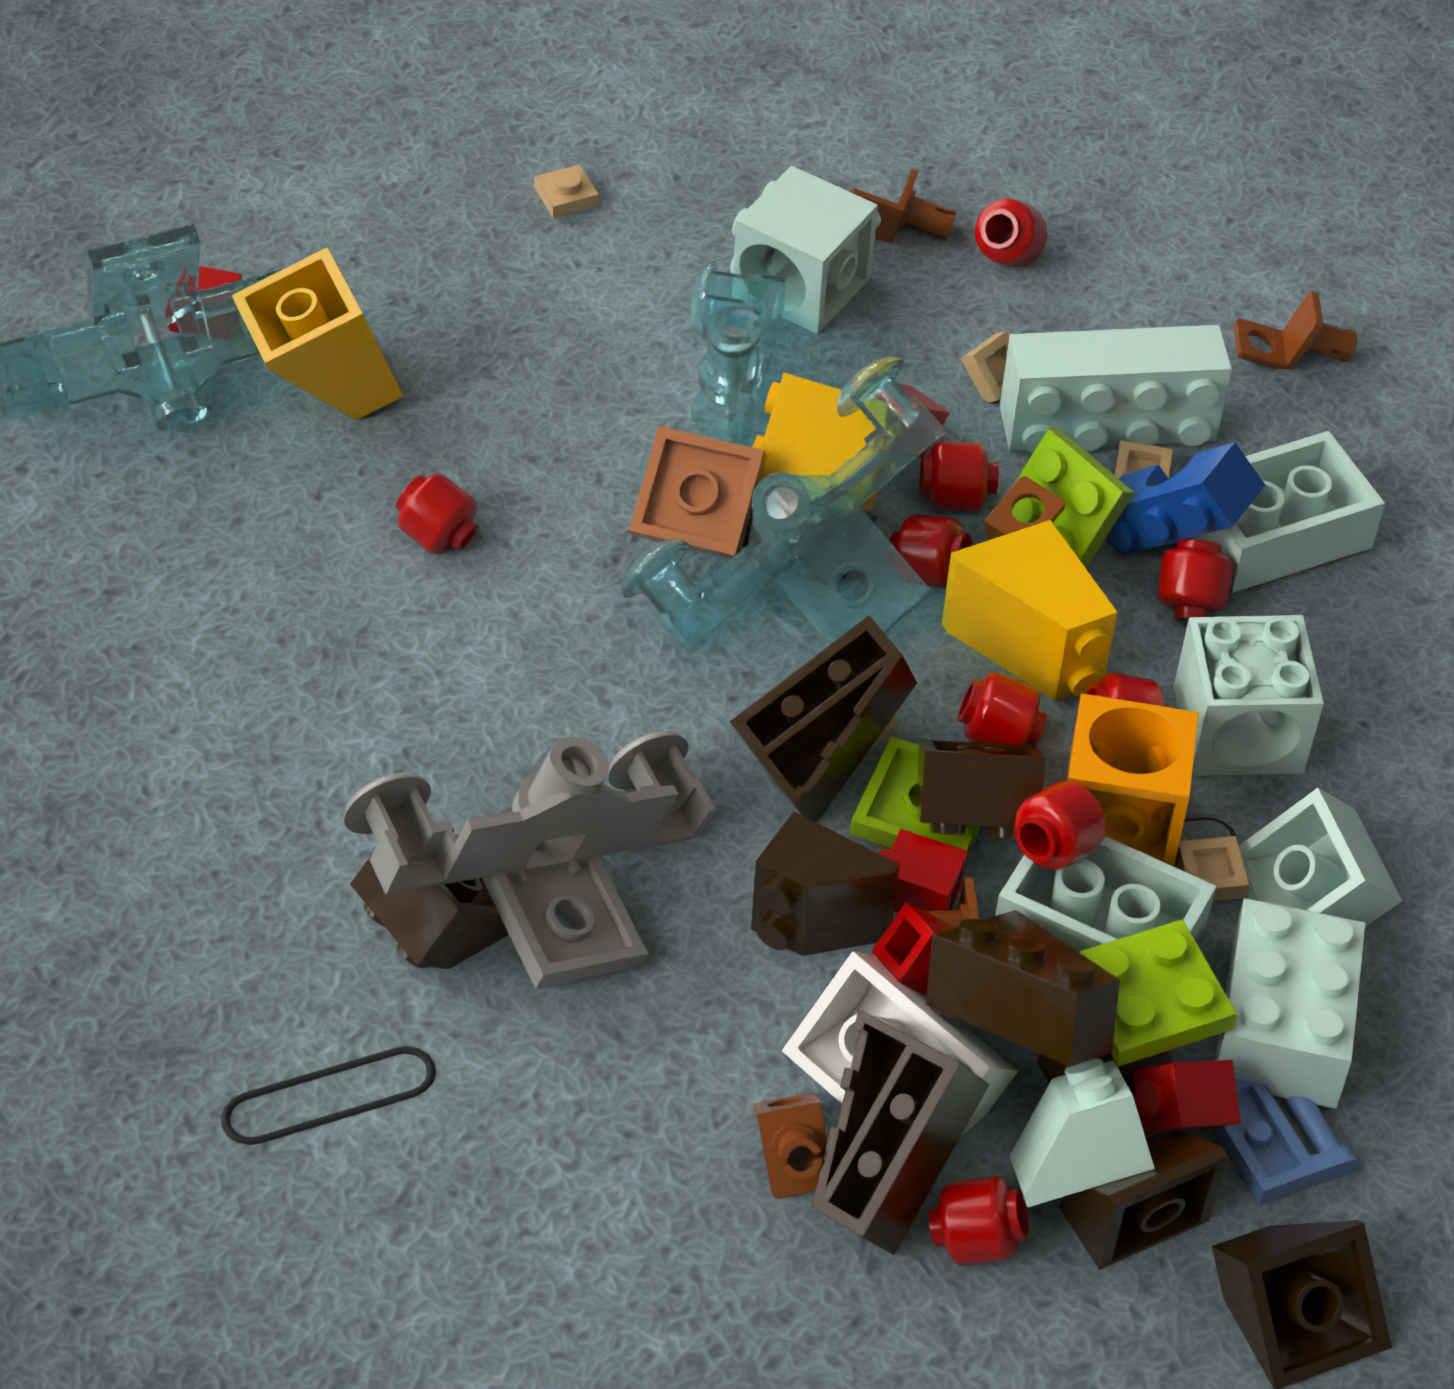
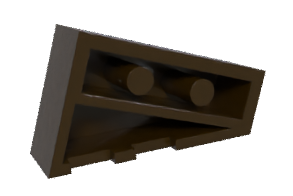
[730,615,917,822]
[926,910,1120,1067]
[812,1008,990,1255]

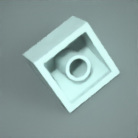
[1239,788,1402,927]
[1009,1059,1155,1207]

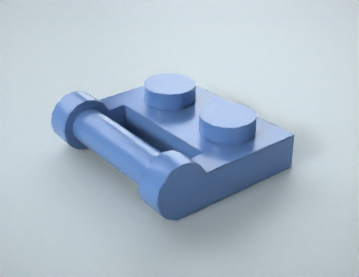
[1213,1079,1360,1205]

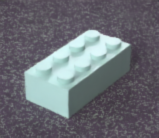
[999,325,1232,453]

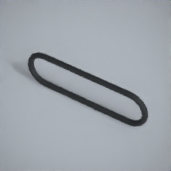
[221,1046,436,1145]

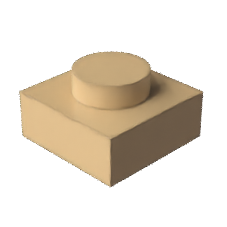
[534,164,599,218]
[961,331,1010,403]
[1114,440,1173,479]
[1176,836,1249,901]

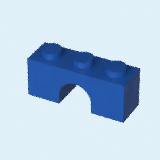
[1105,442,1265,555]

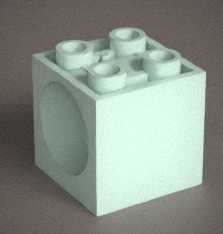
[730,165,878,334]
[1173,615,1324,776]

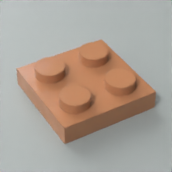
[629,426,767,561]

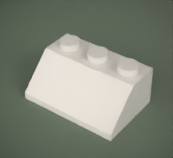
[782,951,1018,1136]

